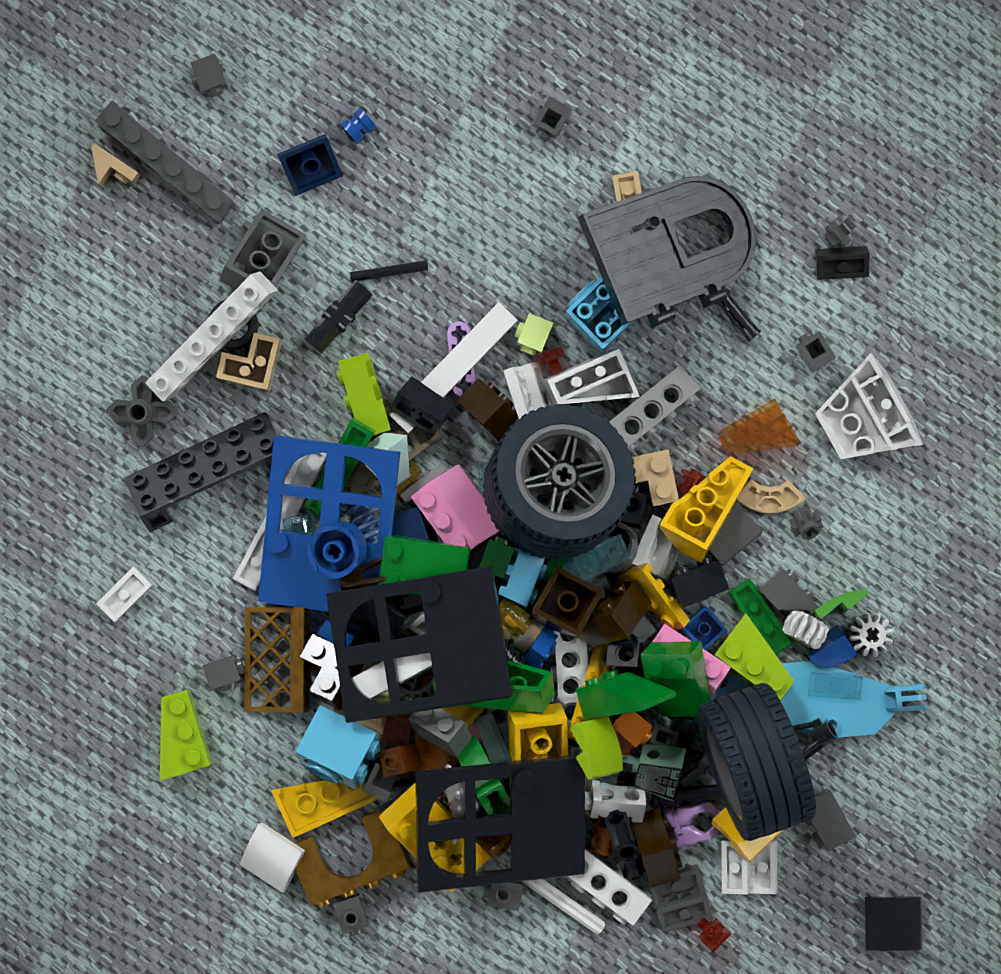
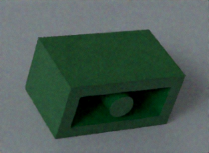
[479,536,514,579]

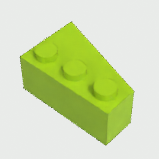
[336,352,392,436]
[714,613,794,701]
[159,688,213,781]

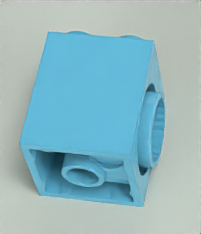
[564,277,634,354]
[295,705,381,790]

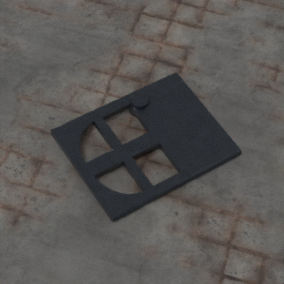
[326,566,513,723]
[415,754,585,893]

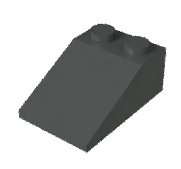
[219,209,306,306]

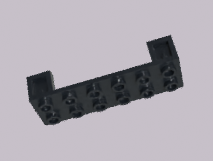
[125,412,276,532]

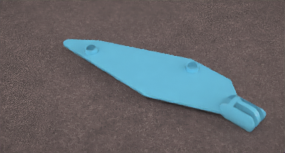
[712,661,928,738]

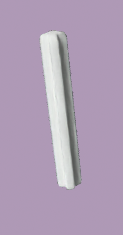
[521,879,605,934]

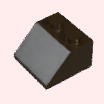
[531,566,604,638]

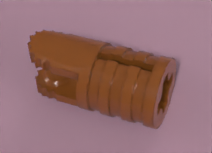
[589,815,613,856]

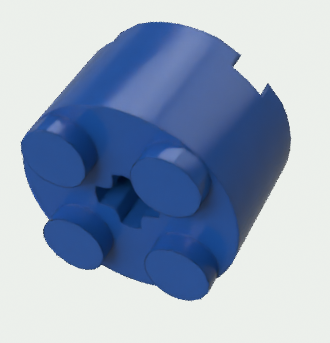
[307,521,367,579]

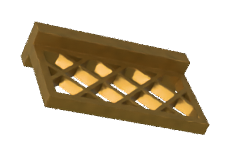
[244,607,310,713]

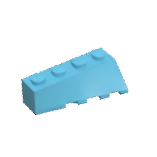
[497,499,547,609]

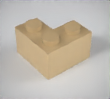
[216,333,282,392]
[632,449,679,507]

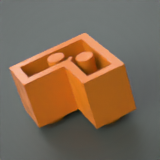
[612,712,653,761]

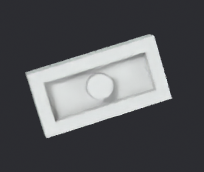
[96,567,153,622]

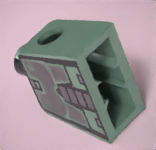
[623,744,686,801]

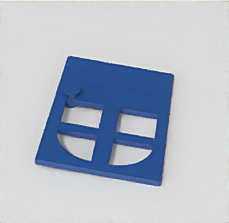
[258,435,401,612]

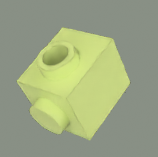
[514,313,553,356]

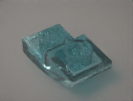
[572,534,631,582]

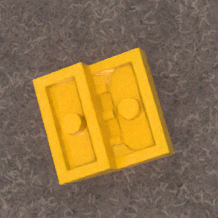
[712,807,783,863]

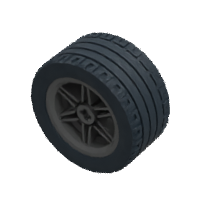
[483,404,636,560]
[697,683,816,841]

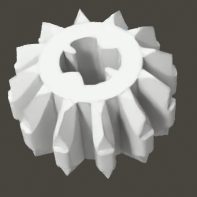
[782,610,829,649]
[848,613,894,657]

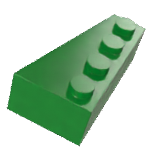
[432,660,555,713]

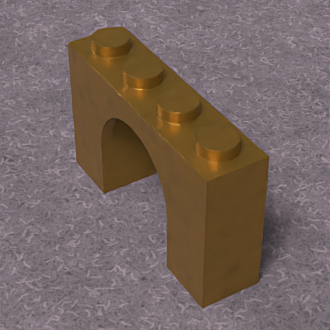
[295,809,410,908]

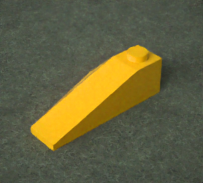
[659,456,754,562]

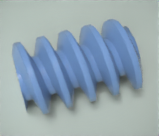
[342,493,380,543]

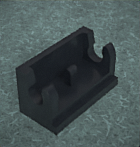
[390,376,455,438]

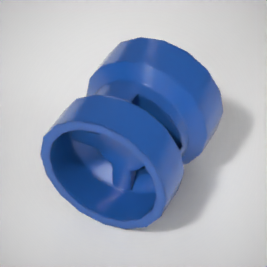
[340,108,377,144]

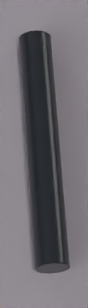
[350,260,428,282]

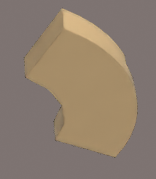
[736,479,806,513]

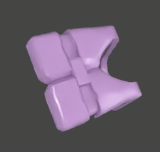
[662,800,722,849]

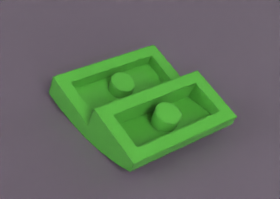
[810,589,869,621]

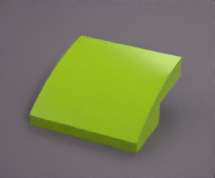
[570,716,623,780]

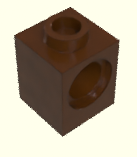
[378,744,422,778]

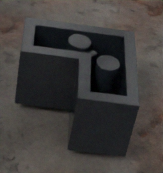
[668,557,730,608]

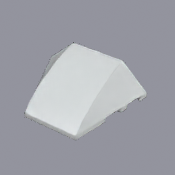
[815,353,923,459]

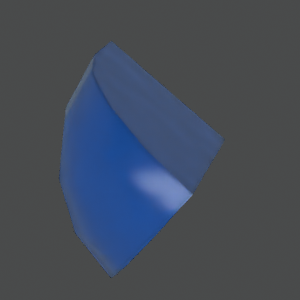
[808,625,857,668]

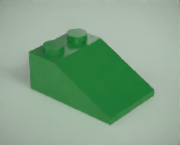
[379,535,471,595]
[641,641,711,717]
[576,669,676,719]

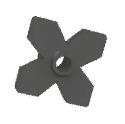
[106,375,179,447]

